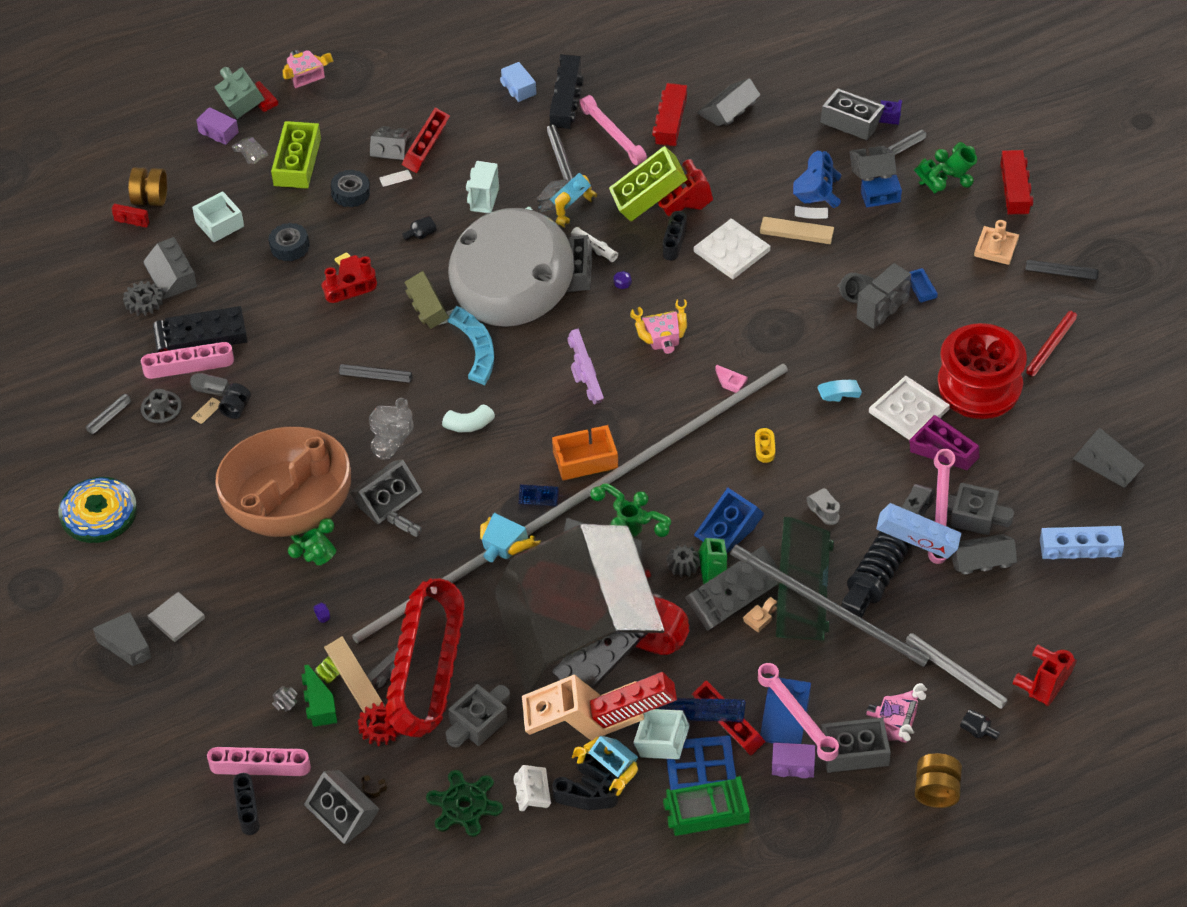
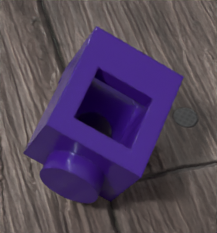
[879,100,902,125]

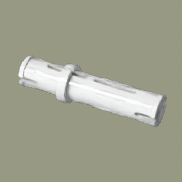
[571,227,618,262]

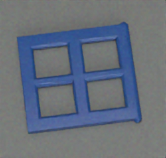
[667,736,736,790]

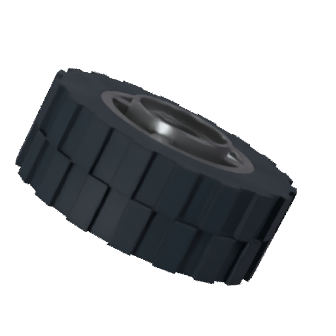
[331,170,370,207]
[268,223,310,261]

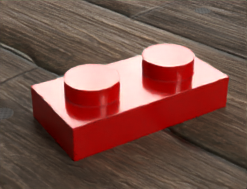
[255,81,278,112]
[111,203,150,227]

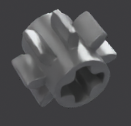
[272,686,297,711]

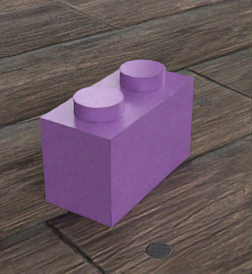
[197,107,239,145]
[772,743,815,778]

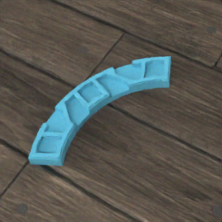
[448,306,494,385]

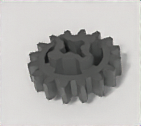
[123,281,164,316]

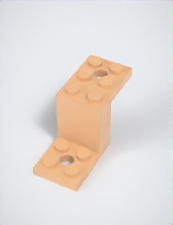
[522,675,644,741]

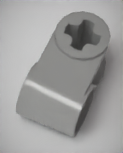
[806,488,840,525]

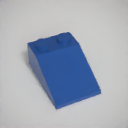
[694,488,764,553]
[760,676,811,744]

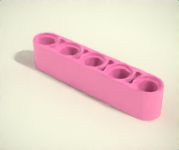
[141,342,234,379]
[207,747,311,776]

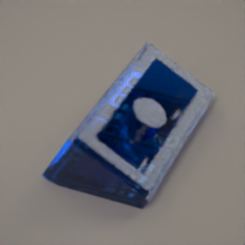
[518,484,559,506]

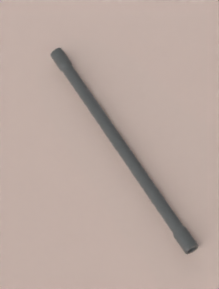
[730,544,930,667]

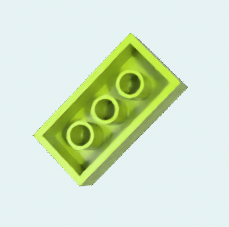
[271,121,321,188]
[609,146,687,221]

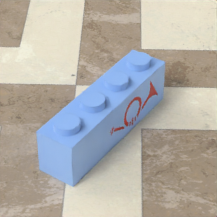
[876,503,961,559]

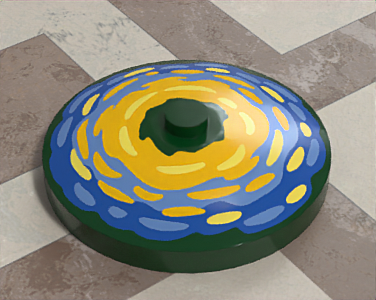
[58,477,137,543]

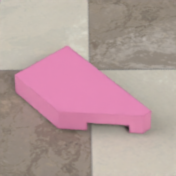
[715,365,748,393]

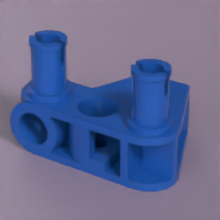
[793,151,841,208]

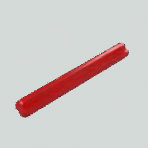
[1026,311,1077,377]

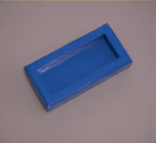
[909,268,938,303]

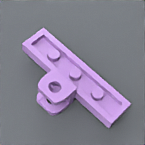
[568,329,604,405]

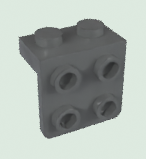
[370,126,412,160]

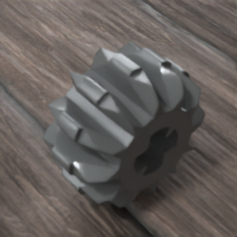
[666,544,700,578]

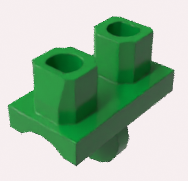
[914,158,948,194]

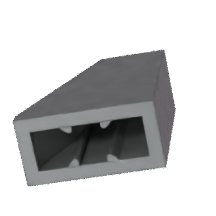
[93,612,152,666]

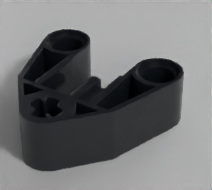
[553,747,618,811]

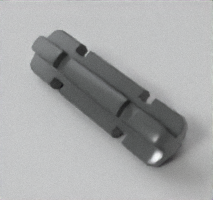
[387,511,422,537]

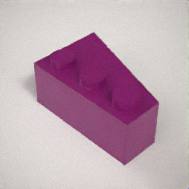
[909,415,980,470]

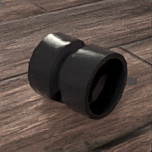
[218,383,251,419]

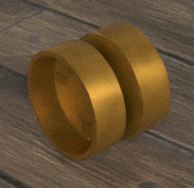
[129,168,167,206]
[915,753,962,808]

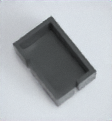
[850,146,897,181]
[857,263,911,329]

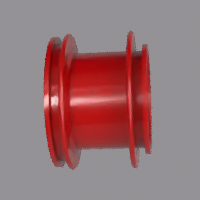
[938,323,1027,419]

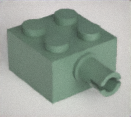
[215,67,265,119]

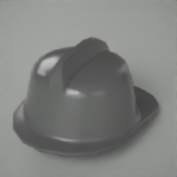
[837,273,879,304]

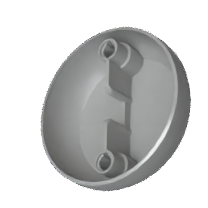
[448,208,574,326]

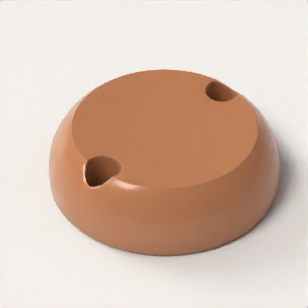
[216,427,351,537]

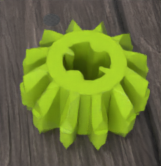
[315,656,340,684]

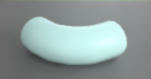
[442,405,495,433]

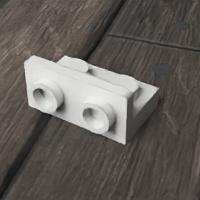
[514,765,551,811]

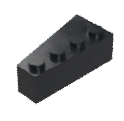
[549,54,584,129]

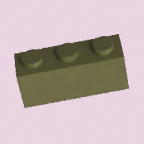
[405,271,449,329]

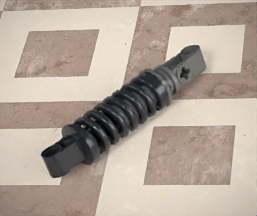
[841,484,936,618]

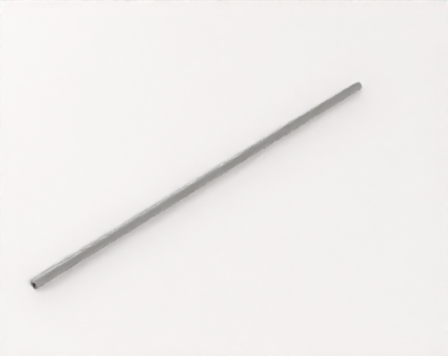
[352,364,788,643]

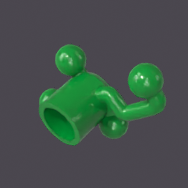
[929,142,977,191]
[590,483,671,537]
[288,518,336,565]

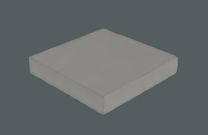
[148,592,205,642]

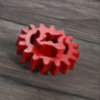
[358,702,401,746]

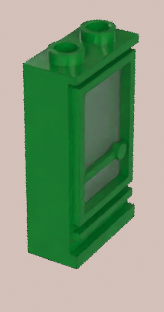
[663,776,750,836]

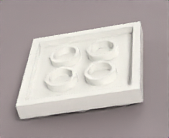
[694,219,770,279]
[869,376,950,440]

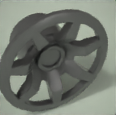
[141,389,182,423]

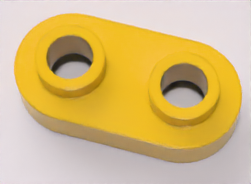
[755,428,775,463]

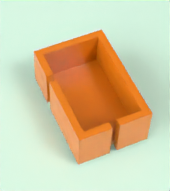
[552,425,618,481]

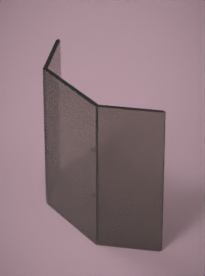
[494,524,665,694]

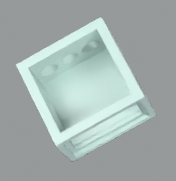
[466,161,499,213]
[192,191,244,242]
[633,709,690,759]

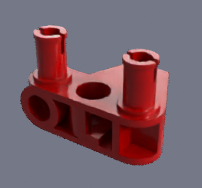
[658,159,713,216]
[321,255,377,303]
[1013,644,1077,706]

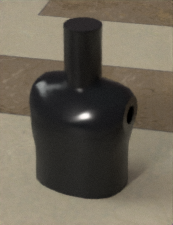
[402,215,437,240]
[960,709,1000,740]

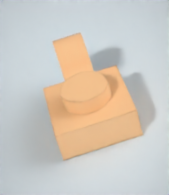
[743,597,777,633]

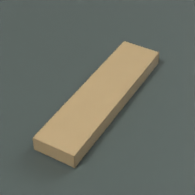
[760,217,834,244]
[324,636,385,713]

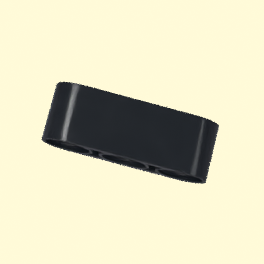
[663,211,687,261]
[233,773,260,835]

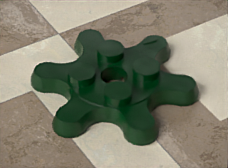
[426,770,503,837]

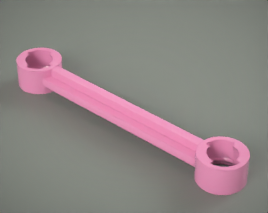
[579,95,647,165]
[928,449,955,564]
[758,663,839,761]

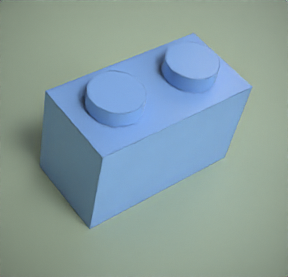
[500,62,536,102]

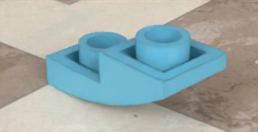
[818,380,862,402]

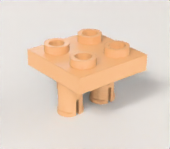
[974,220,1019,265]

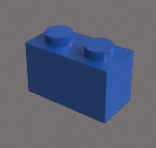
[861,175,902,208]

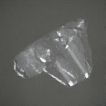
[369,398,414,460]

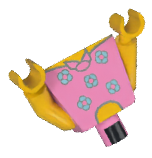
[283,50,334,88]
[630,299,687,354]

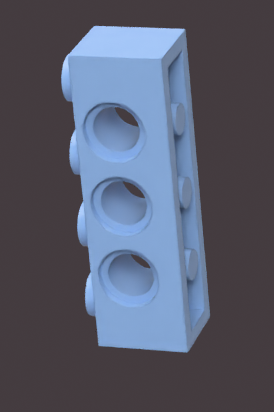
[1040,526,1124,560]

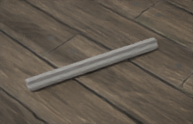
[906,633,1007,709]

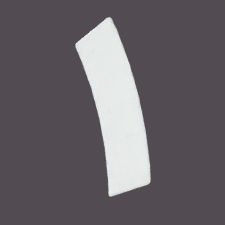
[795,206,828,219]

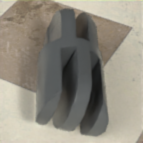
[190,373,229,396]

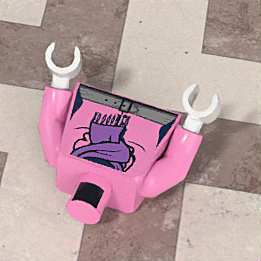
[866,683,927,743]

